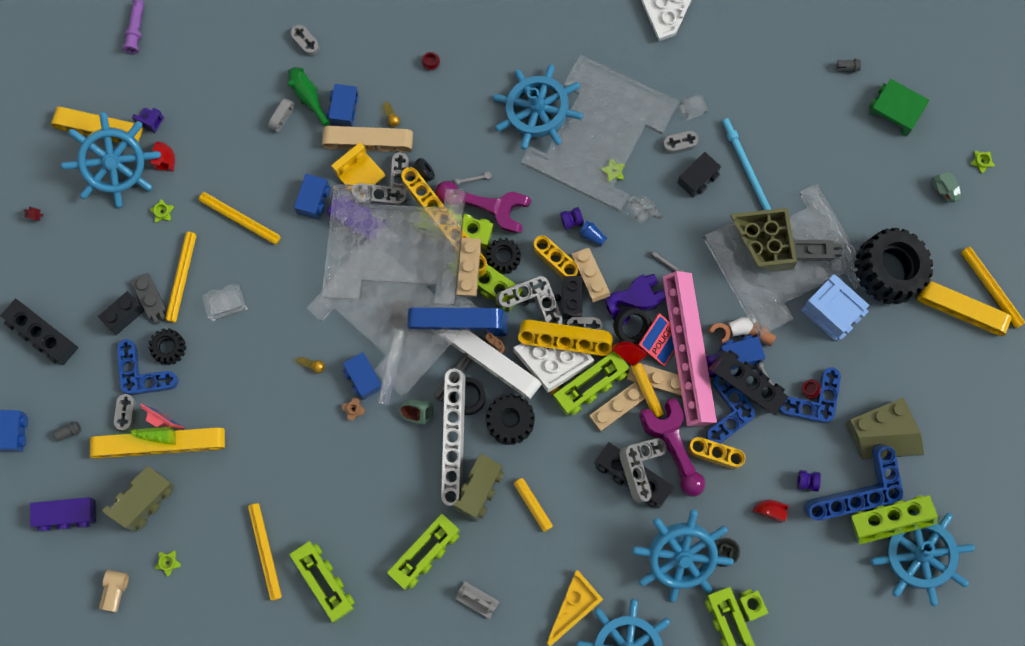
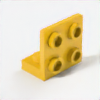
[331,142,386,197]

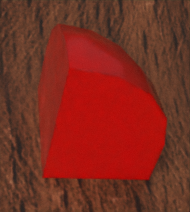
[151,141,175,172]
[612,341,647,366]
[752,499,789,523]

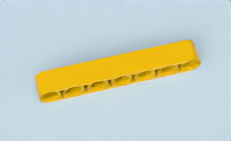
[401,167,487,276]
[90,428,225,458]

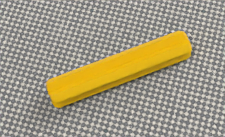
[631,363,664,418]
[514,478,553,532]

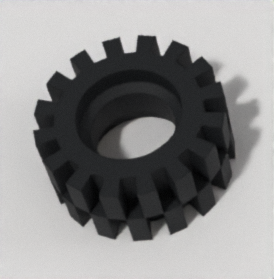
[487,238,521,274]
[148,328,186,365]

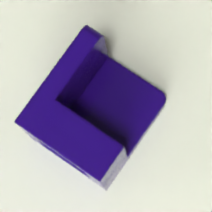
[132,108,164,133]

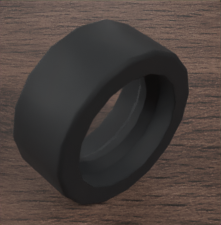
[613,307,652,344]
[450,377,486,416]

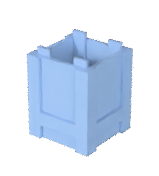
[801,274,869,341]

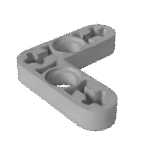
[351,152,409,206]
[496,276,563,324]
[619,438,667,503]

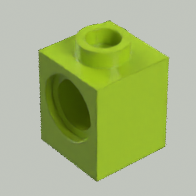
[737,589,768,622]

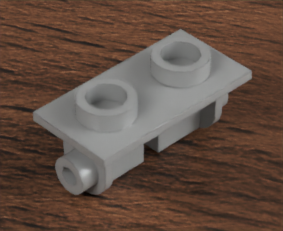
[455,581,500,619]

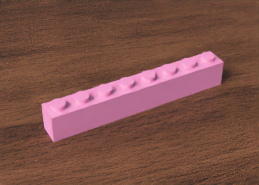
[663,271,717,427]

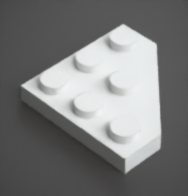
[641,0,692,41]
[513,343,595,392]

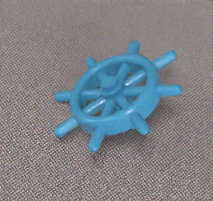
[493,64,583,150]
[61,112,161,208]
[632,509,734,602]
[871,511,975,606]
[576,599,670,646]

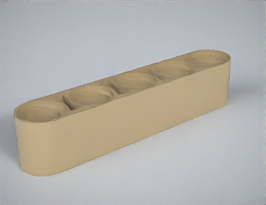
[322,126,413,152]

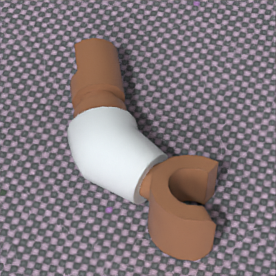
[707,317,776,346]

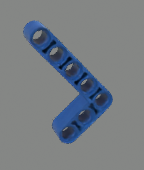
[407,307,508,336]
[804,444,903,521]

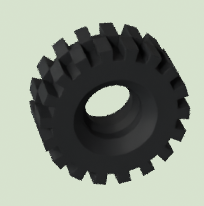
[486,394,535,445]

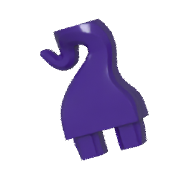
[605,274,666,325]

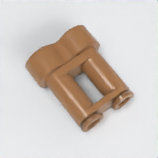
[484,333,505,354]

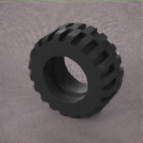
[854,228,933,305]

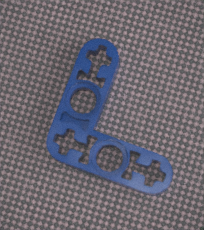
[117,339,178,395]
[779,367,841,423]
[706,375,755,443]

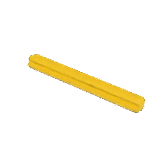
[199,192,281,245]
[165,232,196,323]
[961,247,1025,328]
[248,503,282,601]

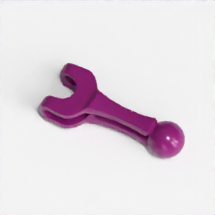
[435,181,532,234]
[639,398,705,497]

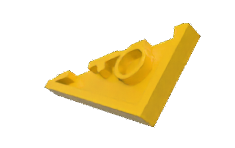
[547,570,603,646]

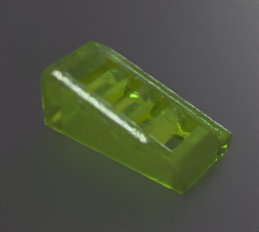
[131,427,176,445]

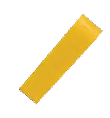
[51,107,143,145]
[917,281,1012,336]
[518,320,613,356]

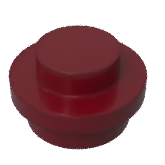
[422,52,440,70]
[24,206,43,221]
[801,379,821,399]

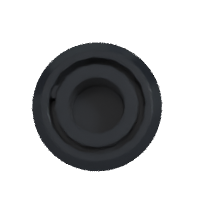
[410,158,435,182]

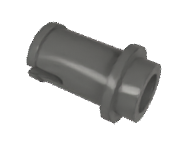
[837,58,861,73]
[54,421,81,442]

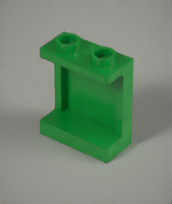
[869,78,930,136]

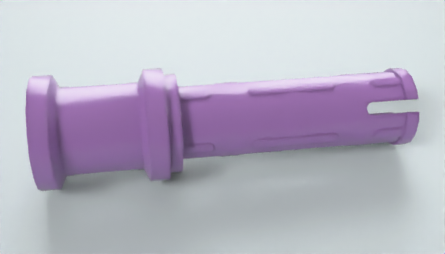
[122,0,145,54]

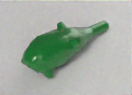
[287,67,330,127]

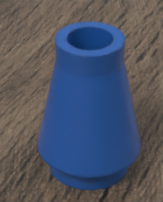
[578,221,607,247]

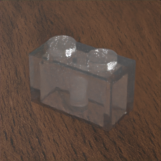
[202,283,249,321]

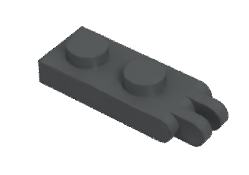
[793,240,842,261]
[131,273,167,324]

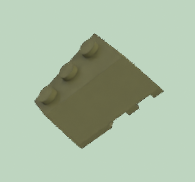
[730,208,797,272]
[845,397,924,459]
[454,453,504,522]
[102,466,175,532]

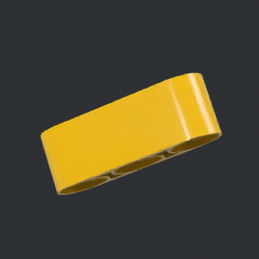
[533,235,579,279]
[688,437,746,470]

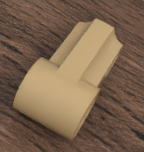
[99,570,129,612]

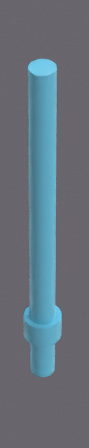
[722,118,771,210]

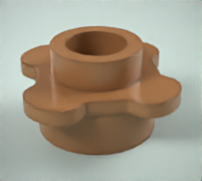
[342,398,365,421]

